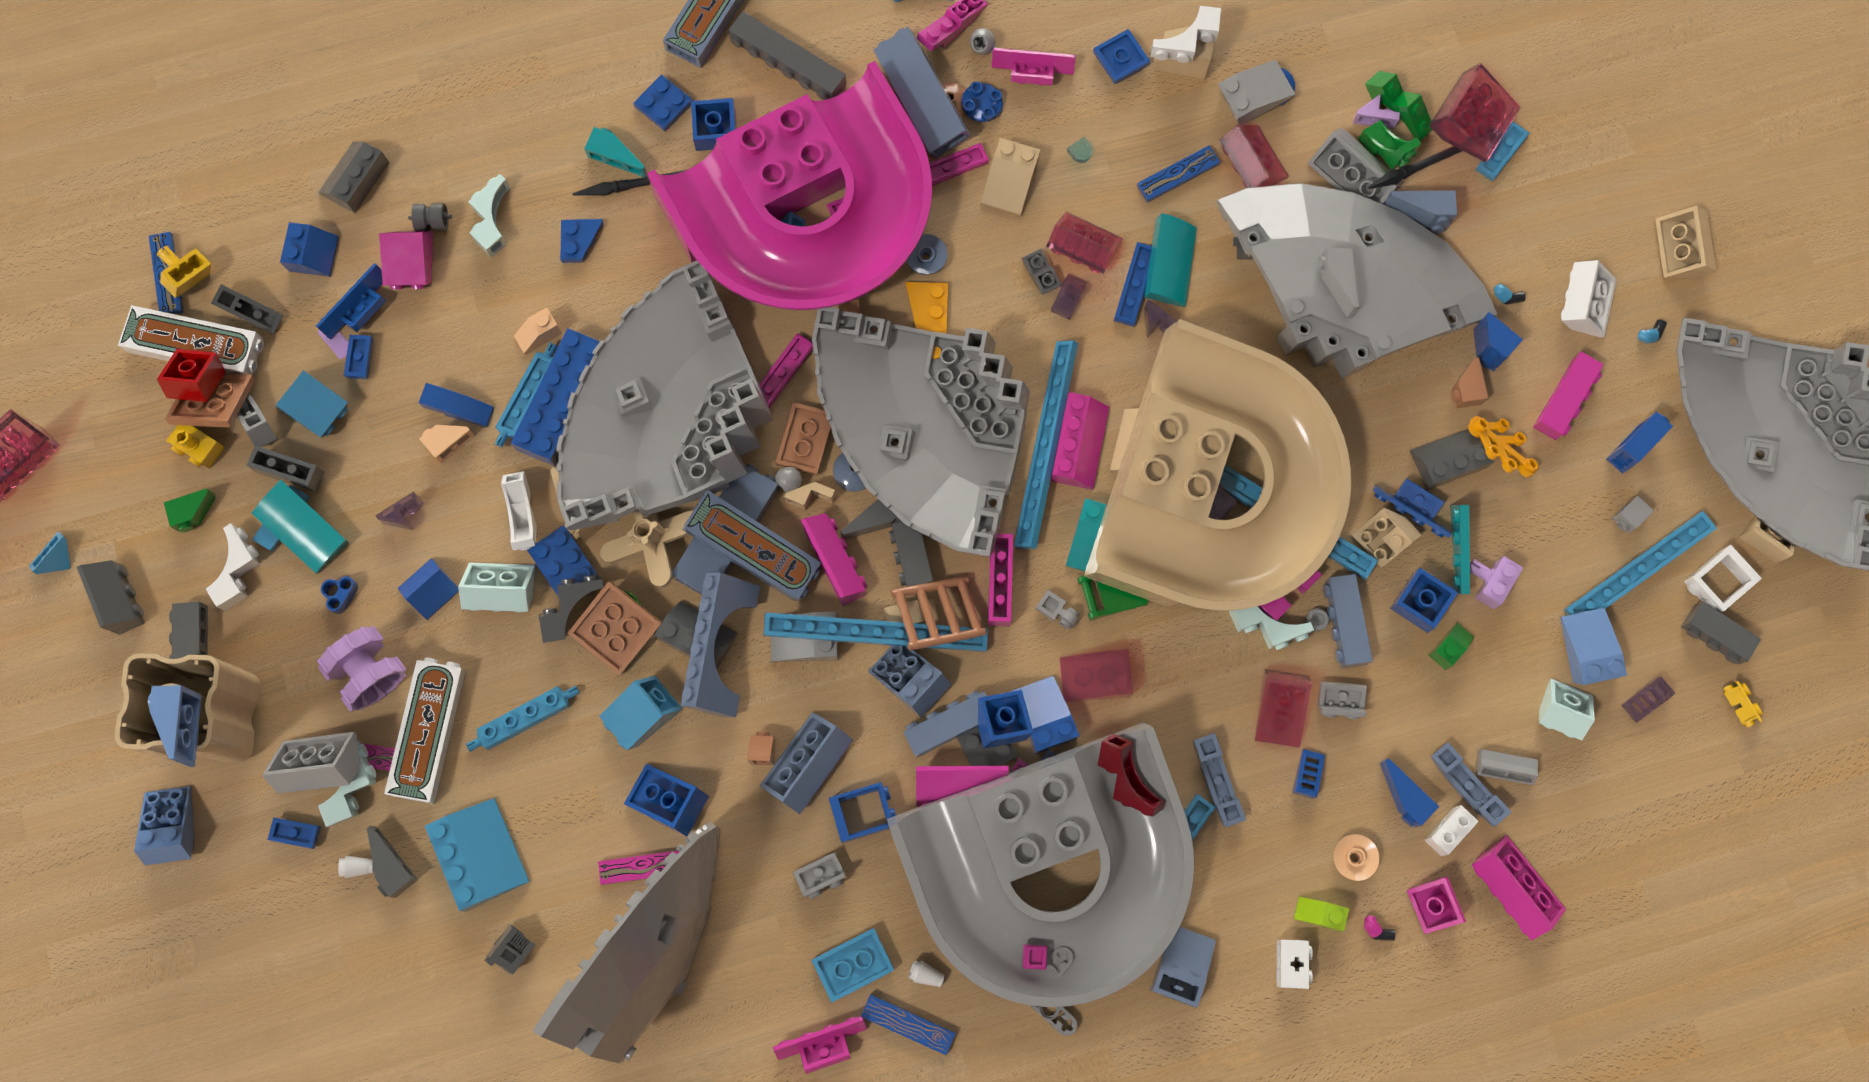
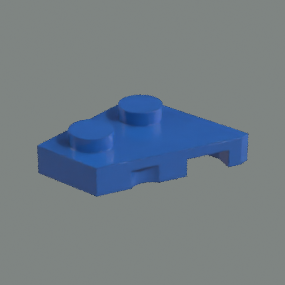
[560,219,603,263]

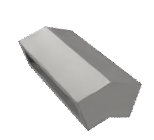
[1476,749,1538,785]

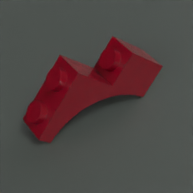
[1097,734,1166,817]

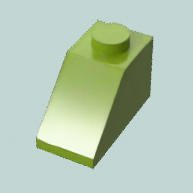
[1293,896,1349,932]

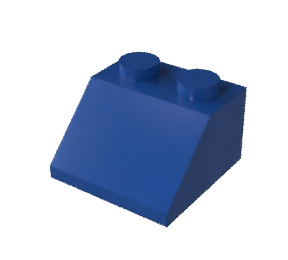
[280,222,339,277]
[1473,312,1523,372]
[978,690,1034,749]

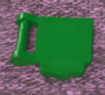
[1077,576,1148,620]

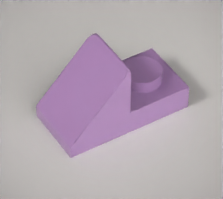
[1353,95,1400,129]

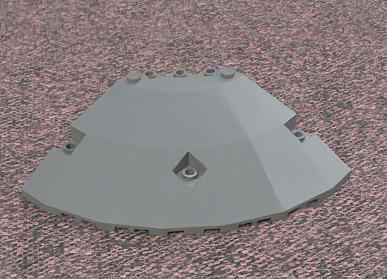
[1216,183,1497,379]
[557,260,773,531]
[812,307,1030,557]
[1676,318,1869,571]
[533,822,720,1063]

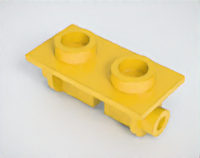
[1723,680,1764,728]

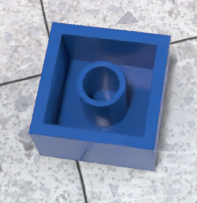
[691,98,737,151]
[1390,568,1458,633]

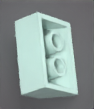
[458,563,535,612]

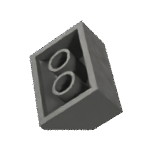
[318,141,389,213]
[1410,429,1494,490]
[77,560,145,635]
[655,601,738,669]

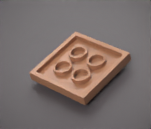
[165,373,255,428]
[567,581,662,676]

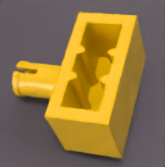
[157,246,211,298]
[166,425,225,469]

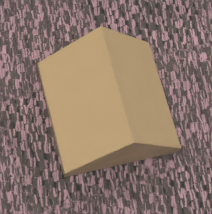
[1739,515,1795,563]

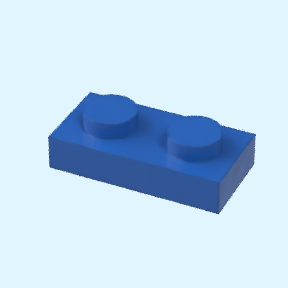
[344,335,374,380]
[267,817,321,849]

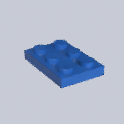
[527,525,599,597]

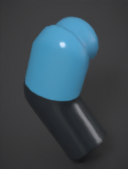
[1494,284,1526,305]
[1638,320,1667,344]

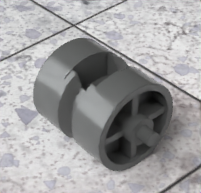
[408,203,452,232]

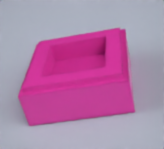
[1022,944,1048,970]

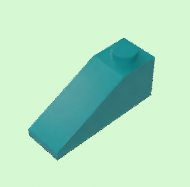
[584,127,647,177]
[1065,498,1107,572]

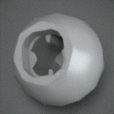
[969,28,996,55]
[775,467,802,493]

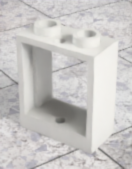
[1684,545,1762,613]

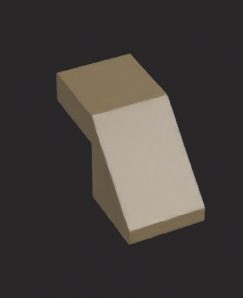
[784,482,836,511]
[884,599,939,624]

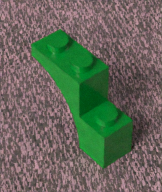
[1365,71,1434,141]
[1358,120,1421,169]

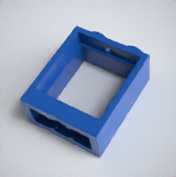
[1606,411,1673,474]
[829,782,896,844]

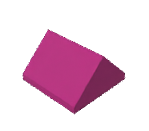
[1407,877,1466,934]

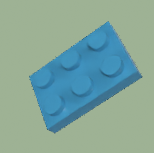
[811,928,894,1003]

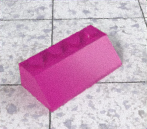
[1050,392,1109,490]
[801,513,868,607]
[916,766,1008,807]
[1472,835,1566,941]

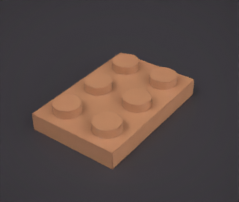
[775,402,831,476]

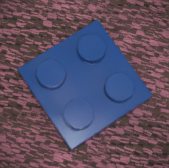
[1093,29,1151,84]
[633,74,692,132]

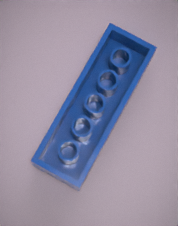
[511,328,600,467]

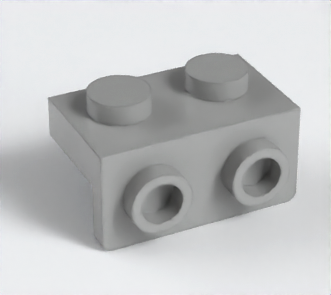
[1317,681,1367,719]
[793,852,846,900]

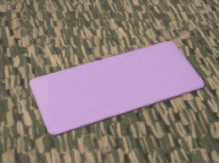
[318,330,348,360]

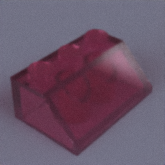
[1219,125,1289,188]
[1046,211,1123,274]

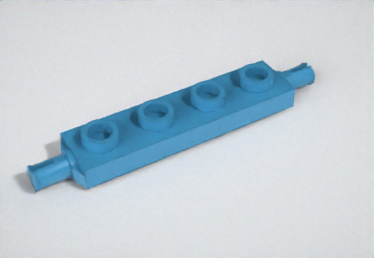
[494,342,558,448]
[466,685,580,752]

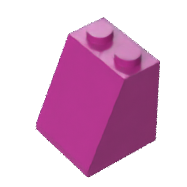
[379,231,434,289]

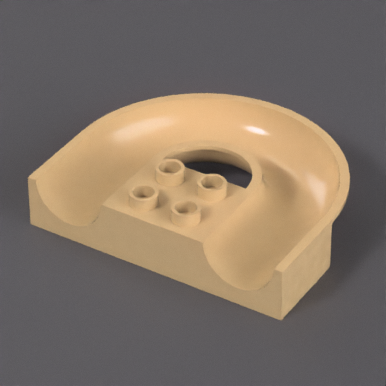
[1084,319,1351,611]

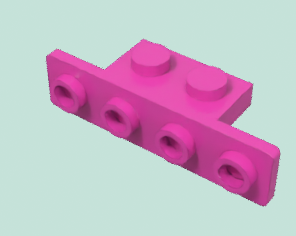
[991,48,1076,86]
[773,1017,867,1074]

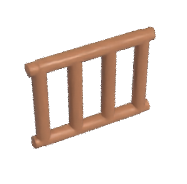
[891,576,986,650]

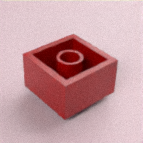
[157,349,226,402]

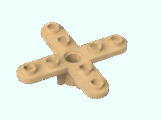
[600,510,693,588]

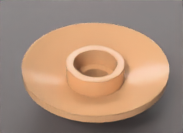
[1333,834,1379,881]

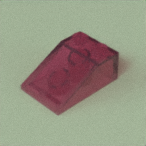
[1059,649,1133,702]
[1255,669,1312,748]

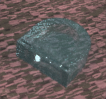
[1067,137,1093,163]

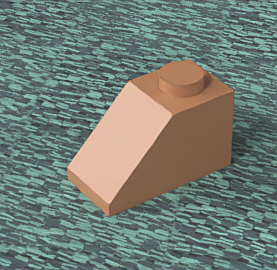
[1451,357,1488,408]
[747,732,775,766]

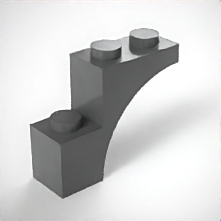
[539,574,604,643]

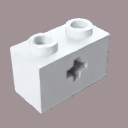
[1424,805,1478,856]
[1276,940,1313,989]

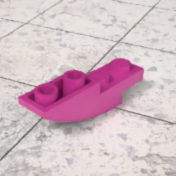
[916,0,988,52]

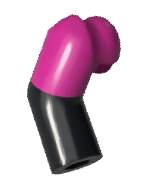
[1364,915,1395,941]

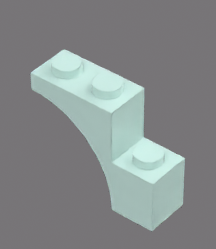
[468,174,510,257]
[1229,606,1314,651]
[318,741,376,827]

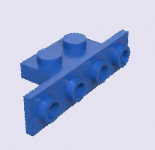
[316,263,386,339]
[1373,478,1451,538]

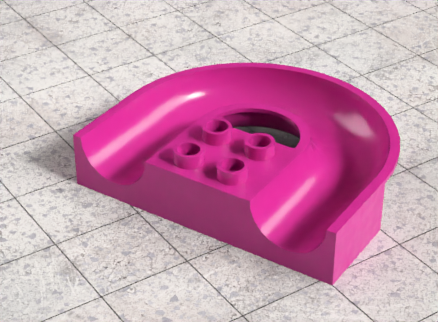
[647,61,932,310]

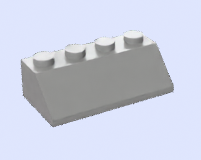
[1308,127,1404,204]
[262,732,359,793]

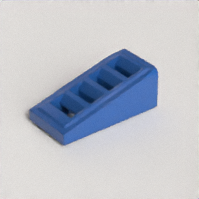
[1292,749,1325,799]

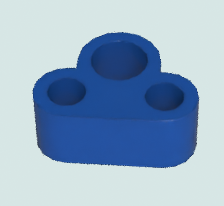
[321,576,358,614]

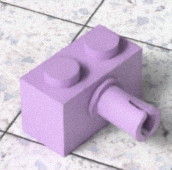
[1470,556,1523,609]

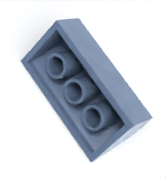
[760,712,853,814]

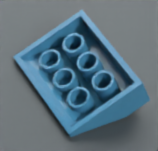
[425,798,530,912]

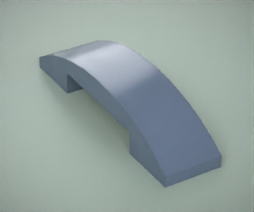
[1193,733,1246,828]
[1431,742,1511,827]

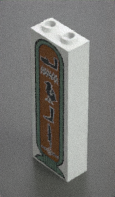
[118,305,264,375]
[384,658,466,804]

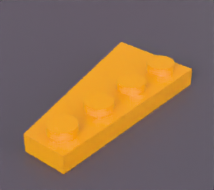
[905,282,948,359]

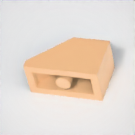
[514,307,562,355]
[419,425,475,463]

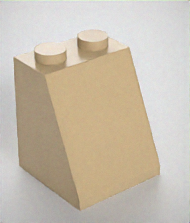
[1153,26,1214,80]

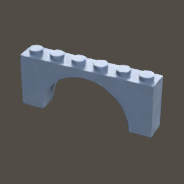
[681,573,760,718]

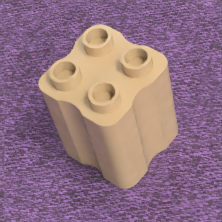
[115,653,260,763]

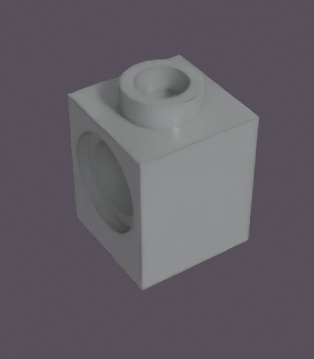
[1612,496,1654,533]

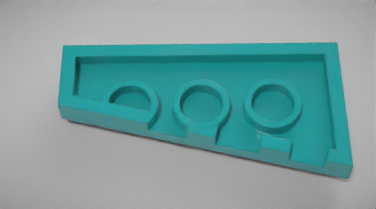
[1450,505,1470,594]

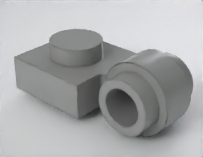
[1035,590,1079,630]

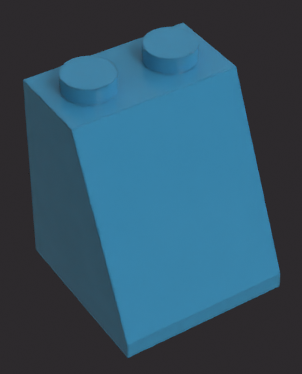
[275,370,348,438]
[599,675,683,751]

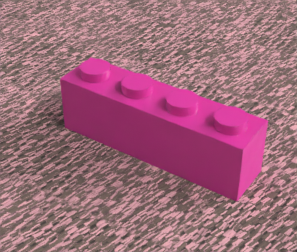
[1533,351,1604,440]
[988,534,1013,627]

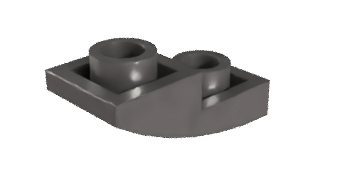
[1021,248,1061,295]

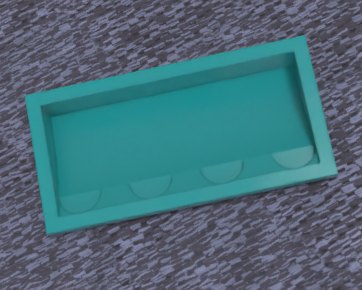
[1144,213,1197,307]
[251,480,349,574]

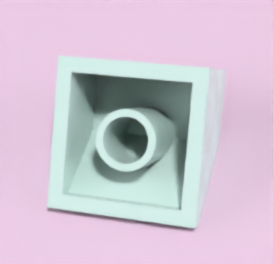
[1539,679,1595,741]

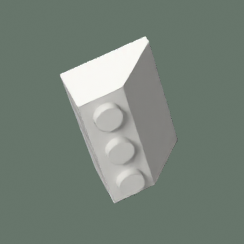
[1561,260,1617,337]

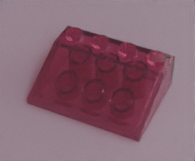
[1429,63,1520,162]
[0,409,60,502]

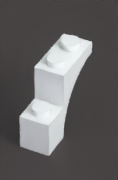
[1150,6,1221,63]
[501,471,537,551]
[206,523,260,611]

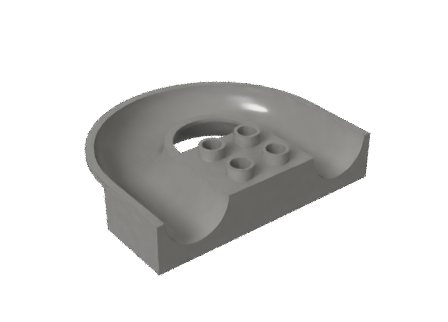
[887,722,1194,1007]

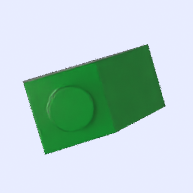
[163,488,216,532]
[1428,623,1474,670]

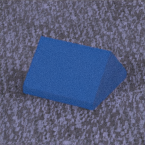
[398,558,459,620]

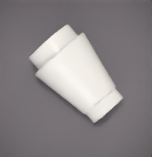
[338,855,374,879]
[908,960,945,987]

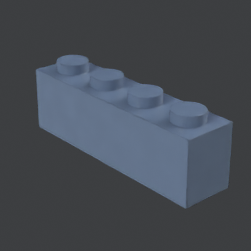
[1323,574,1373,668]
[903,691,986,758]

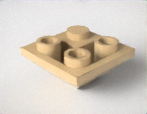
[1352,508,1421,568]

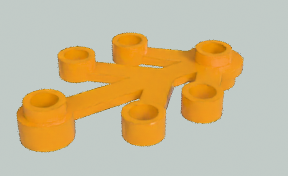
[1468,416,1539,478]

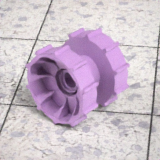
[317,626,407,712]

